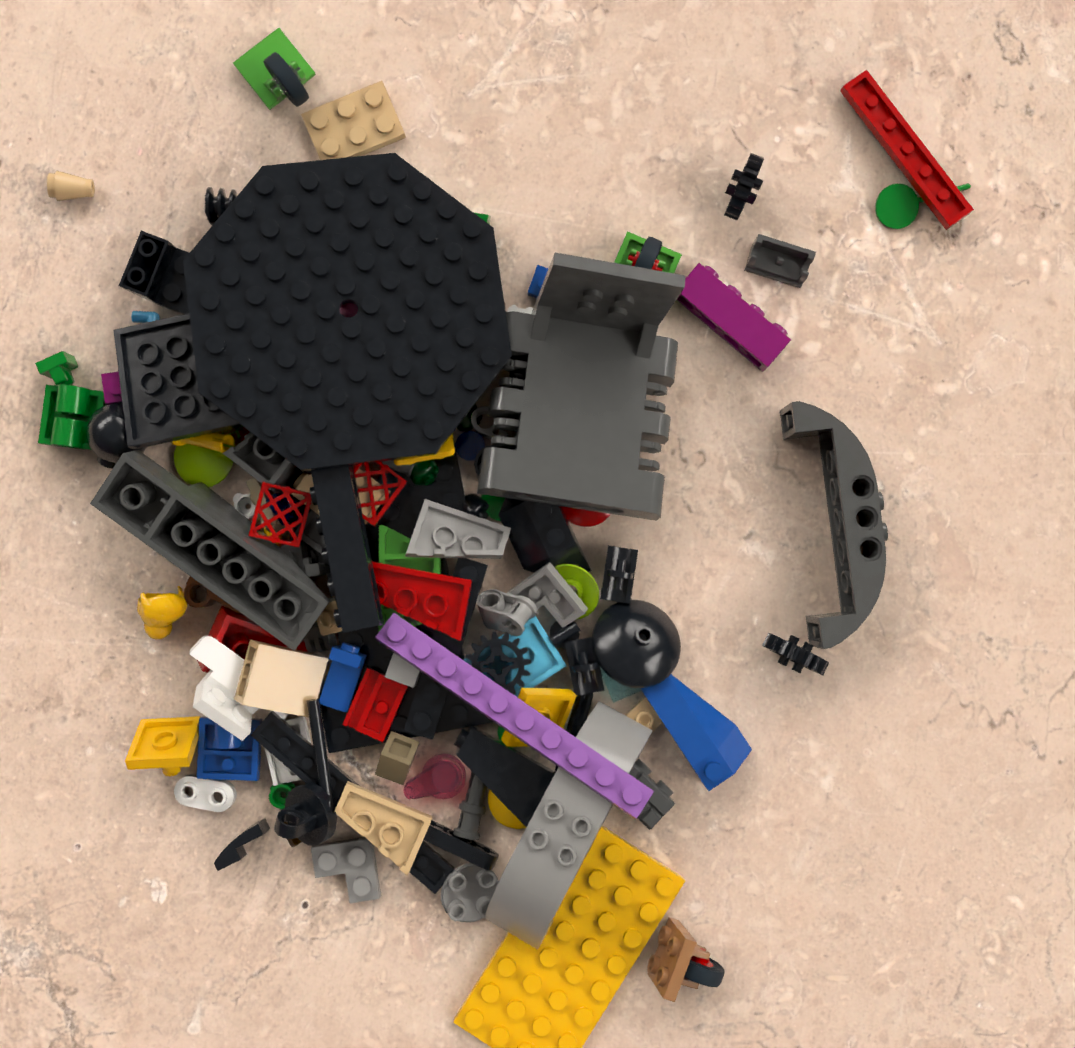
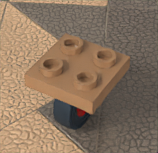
[647,917,725,1002]

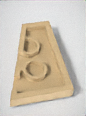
[334,781,432,876]

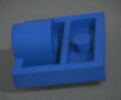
[197,717,262,781]

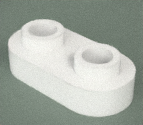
[174,774,237,812]

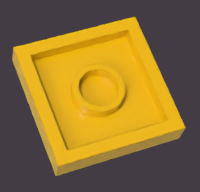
[501,688,577,747]
[125,716,201,777]

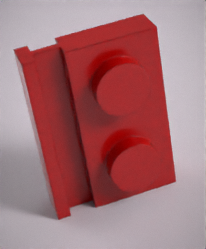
[342,667,408,742]

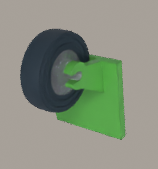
[233,28,316,110]

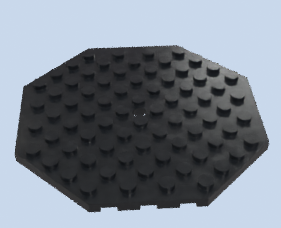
[183,153,512,472]

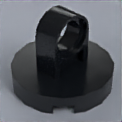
[274,783,337,846]

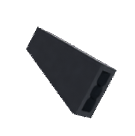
[454,725,556,827]

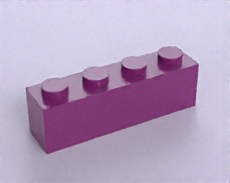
[677,263,791,372]

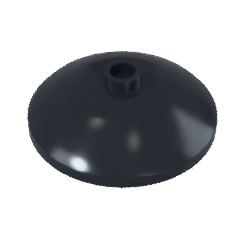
[592,600,681,688]

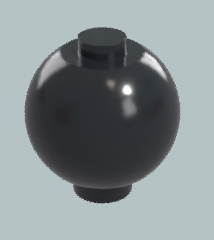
[86,402,147,469]

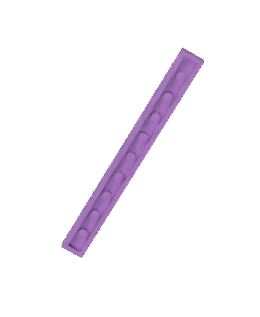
[375,613,654,820]

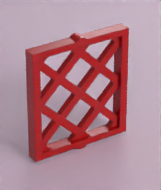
[353,461,407,526]
[248,481,312,548]

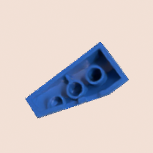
[640,674,752,791]

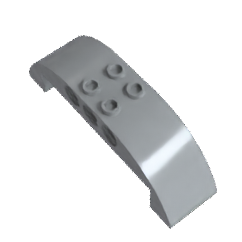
[485,701,653,950]

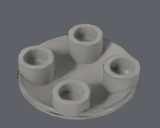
[441,863,499,922]

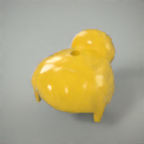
[137,586,188,640]

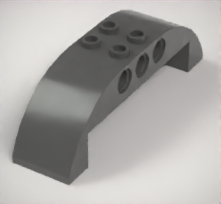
[780,401,888,649]

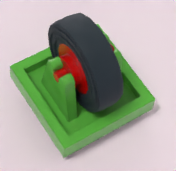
[614,231,682,273]

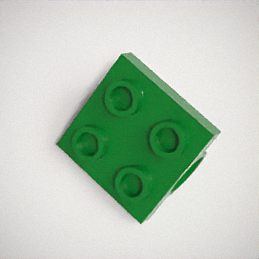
[38,384,107,450]

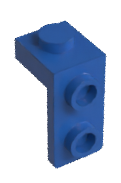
[319,642,367,712]

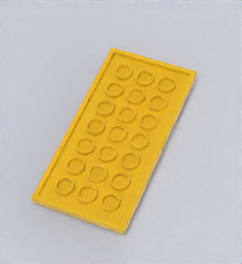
[453,825,685,1048]

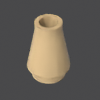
[47,171,95,201]

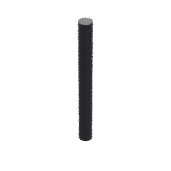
[307,699,335,814]

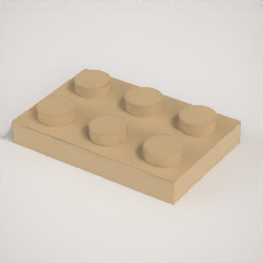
[301,80,406,160]

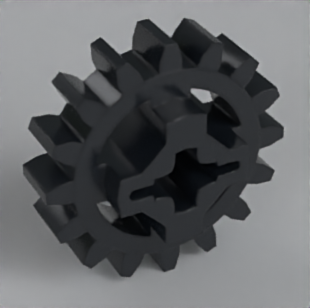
[465,632,531,695]

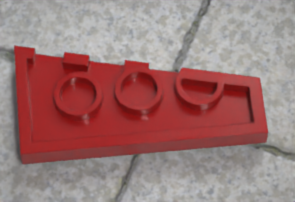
[372,561,473,641]

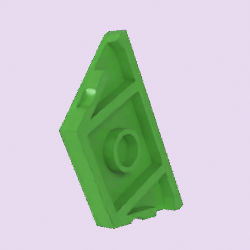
[379,525,441,643]

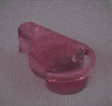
[403,753,466,800]

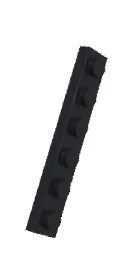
[404,558,488,740]

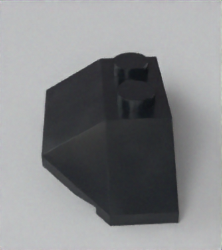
[498,498,592,573]

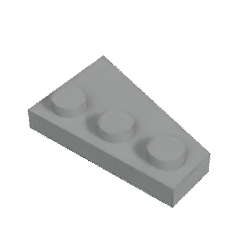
[405,499,511,559]

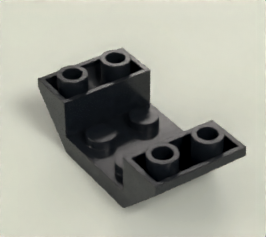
[119,230,189,315]

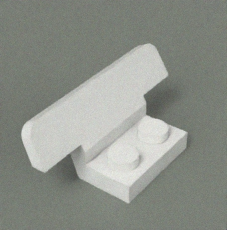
[189,635,288,741]

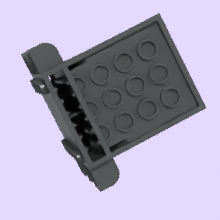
[477,252,686,521]

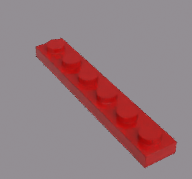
[840,70,974,230]

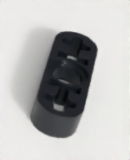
[423,820,499,871]

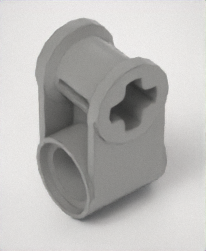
[476,589,538,636]

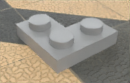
[507,562,588,628]
[311,837,381,903]

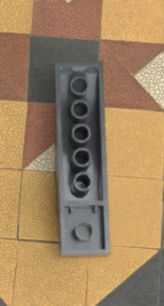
[90,450,330,651]

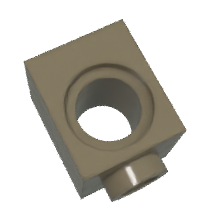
[375,731,419,785]

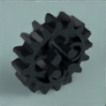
[724,153,764,220]
[762,633,829,676]

